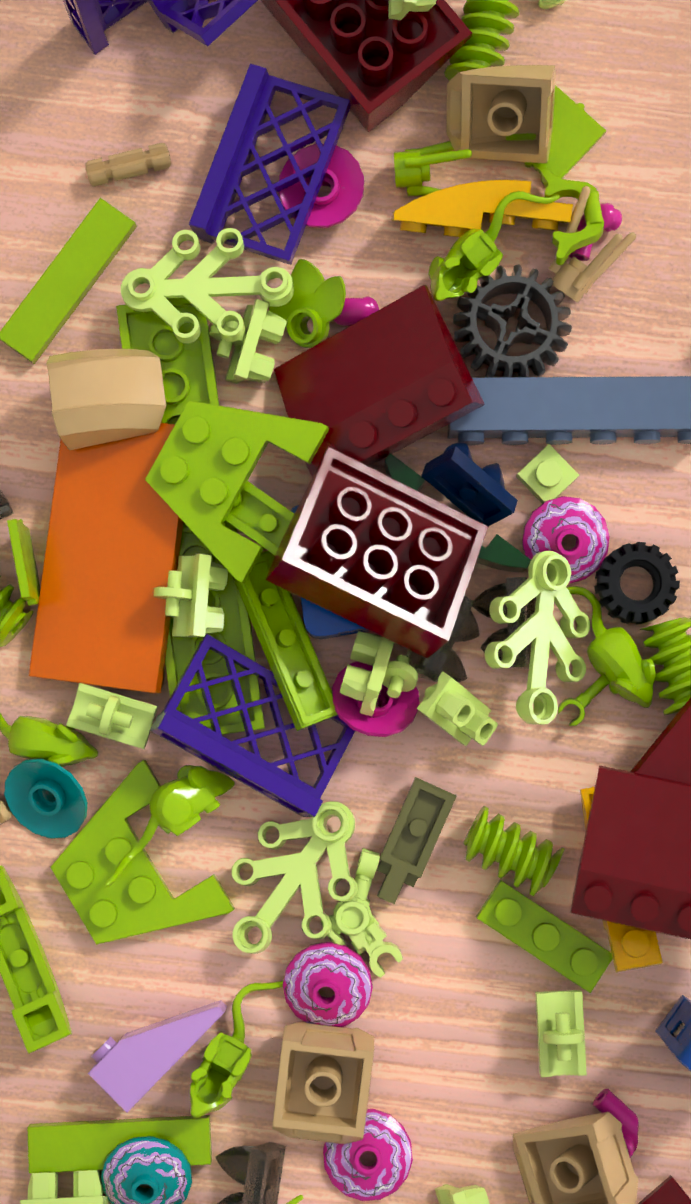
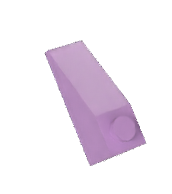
[88,1000,227,1113]

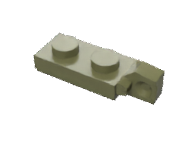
[376,777,456,904]

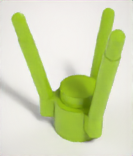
[394,141,472,196]

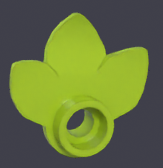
[268,259,346,348]

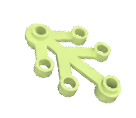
[121,228,294,343]
[485,551,590,724]
[231,801,358,954]

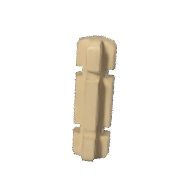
[86,143,171,186]

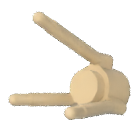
[548,186,636,303]

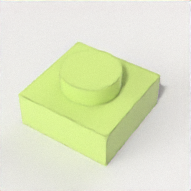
[516,444,579,504]

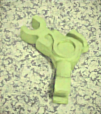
[321,848,403,978]

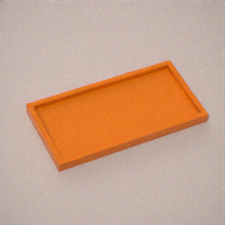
[29,423,183,693]

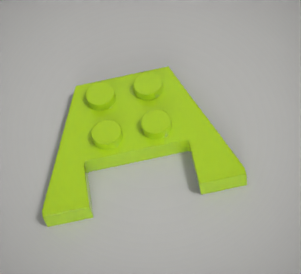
[145,400,329,583]
[50,760,235,945]

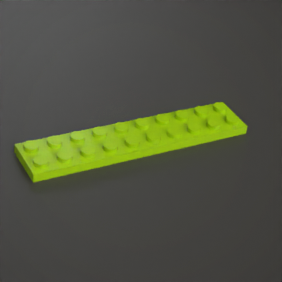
[116,298,265,735]

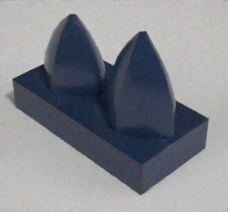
[421,443,518,526]

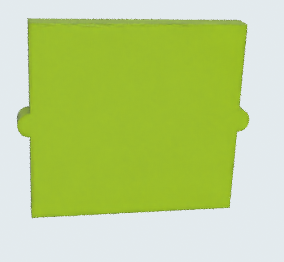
[506,85,606,179]
[7,519,40,606]

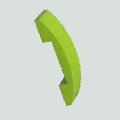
[0,866,72,1054]

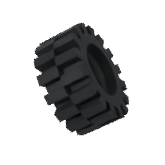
[594,542,680,624]

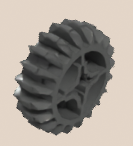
[453,264,572,377]

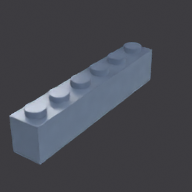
[448,376,691,445]

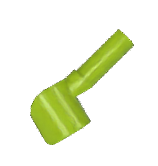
[558,674,609,726]

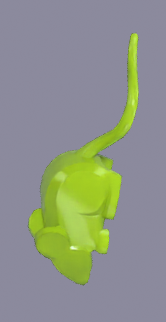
[429,191,560,302]
[567,586,656,708]
[0,713,98,767]
[105,765,235,887]
[190,980,284,1118]

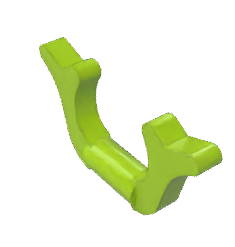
[541,169,604,265]

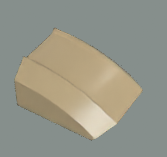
[446,65,556,163]
[46,349,166,450]
[272,1021,375,1144]
[513,1112,638,1204]

